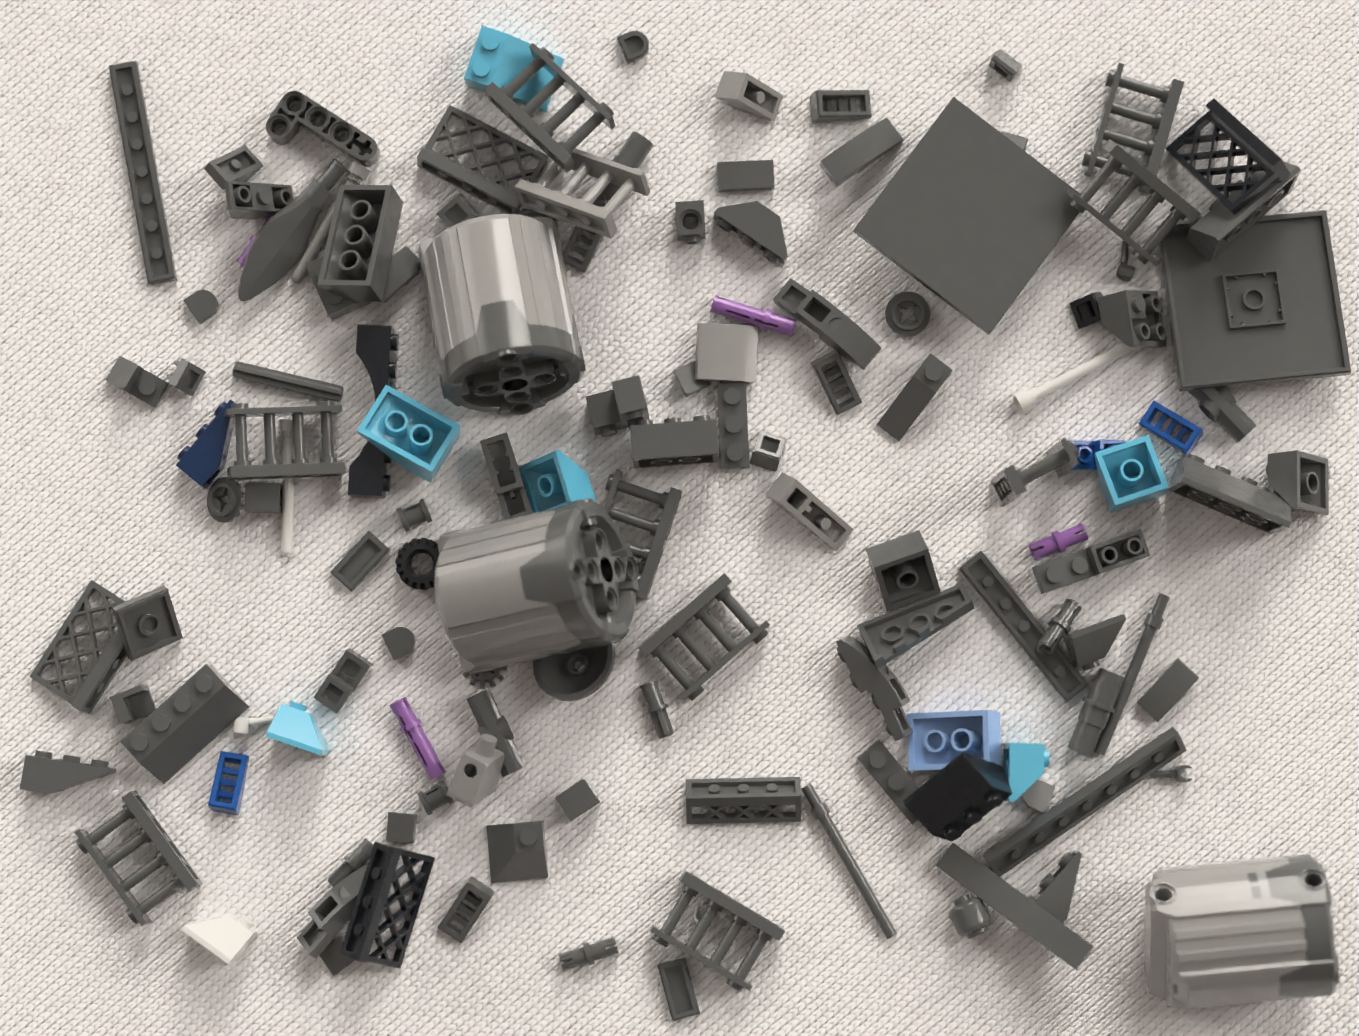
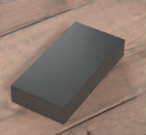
[717,160,775,192]
[330,531,390,592]
[657,957,700,1021]

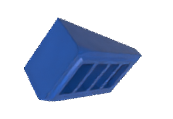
[1138,400,1203,456]
[208,751,249,815]

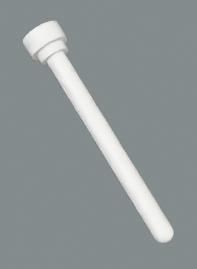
[1012,343,1136,414]
[278,419,294,556]

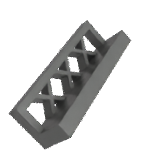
[685,777,801,824]

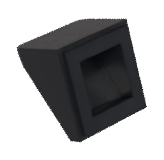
[1069,292,1103,329]

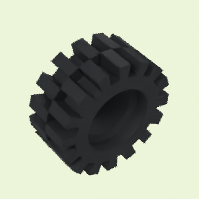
[395,538,439,590]

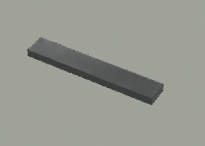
[958,551,1089,703]
[936,843,1094,971]

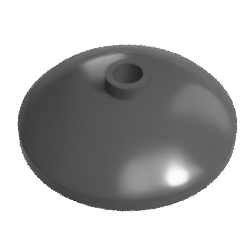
[533,644,615,701]

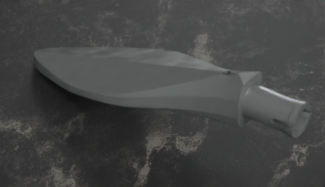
[238,158,348,301]

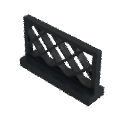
[1165,98,1290,215]
[339,842,435,968]

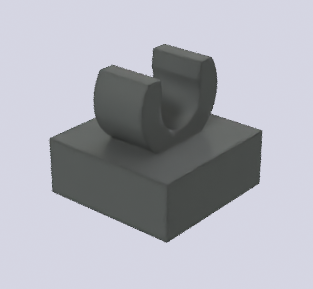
[167,358,206,397]

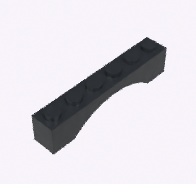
[348,324,399,499]

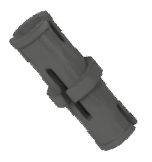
[1037,599,1082,654]
[559,936,619,972]

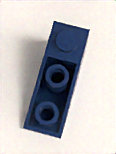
[176,399,236,489]

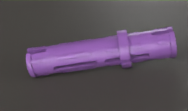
[710,295,796,337]
[389,696,446,781]

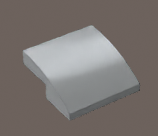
[695,323,758,384]

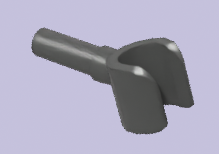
[1116,241,1136,282]
[1150,765,1192,782]

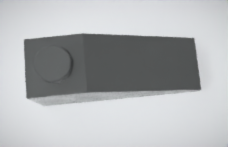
[877,353,953,441]

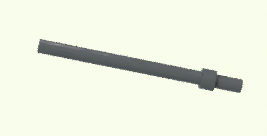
[1094,593,1170,756]
[801,783,897,939]

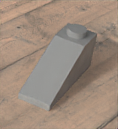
[765,472,854,552]

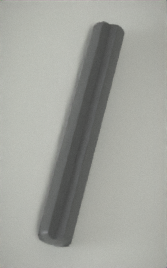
[233,361,344,402]

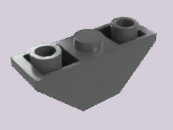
[224,181,294,220]
[714,201,788,265]

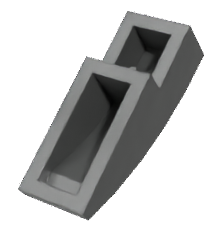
[819,117,904,188]

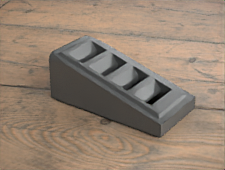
[810,90,872,123]
[562,226,604,273]
[810,350,862,415]
[437,876,495,943]

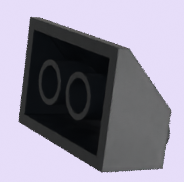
[903,752,1012,842]

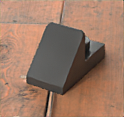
[204,145,264,190]
[105,356,169,408]

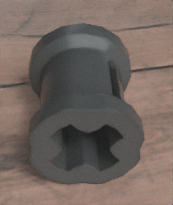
[397,498,432,532]
[417,780,454,816]

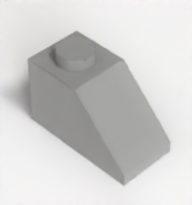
[715,71,783,121]

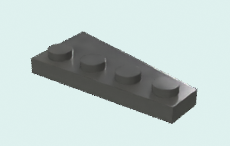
[857,583,975,669]

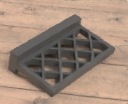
[417,105,549,214]
[29,580,127,714]

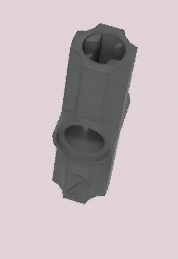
[1188,387,1257,443]
[466,689,525,777]

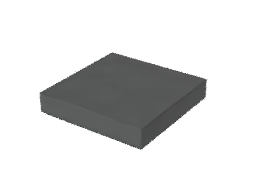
[112,585,183,661]

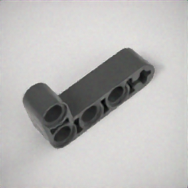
[266,91,380,166]

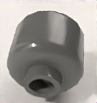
[949,894,991,939]

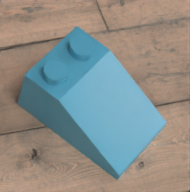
[464,25,564,112]
[357,385,461,483]

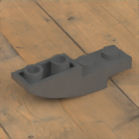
[773,278,881,370]
[1032,529,1151,594]
[836,635,913,741]
[297,864,367,958]

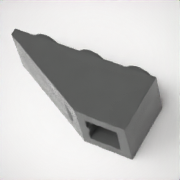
[20,750,116,794]
[1028,850,1082,923]

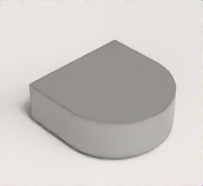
[1022,780,1056,813]

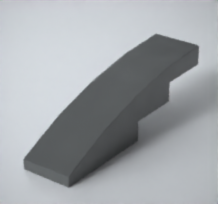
[480,432,533,520]

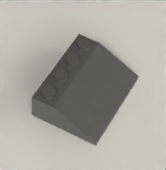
[1168,454,1292,534]

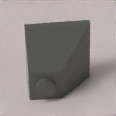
[1266,450,1329,516]
[1063,614,1126,671]
[486,820,549,883]

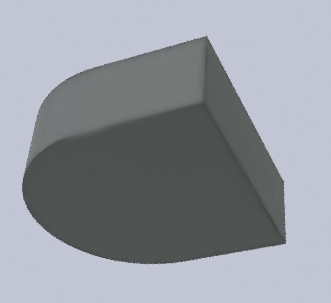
[617,31,649,65]
[183,290,218,325]
[382,627,416,661]

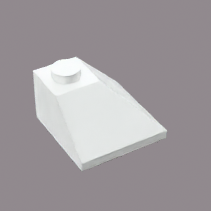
[181,914,258,964]

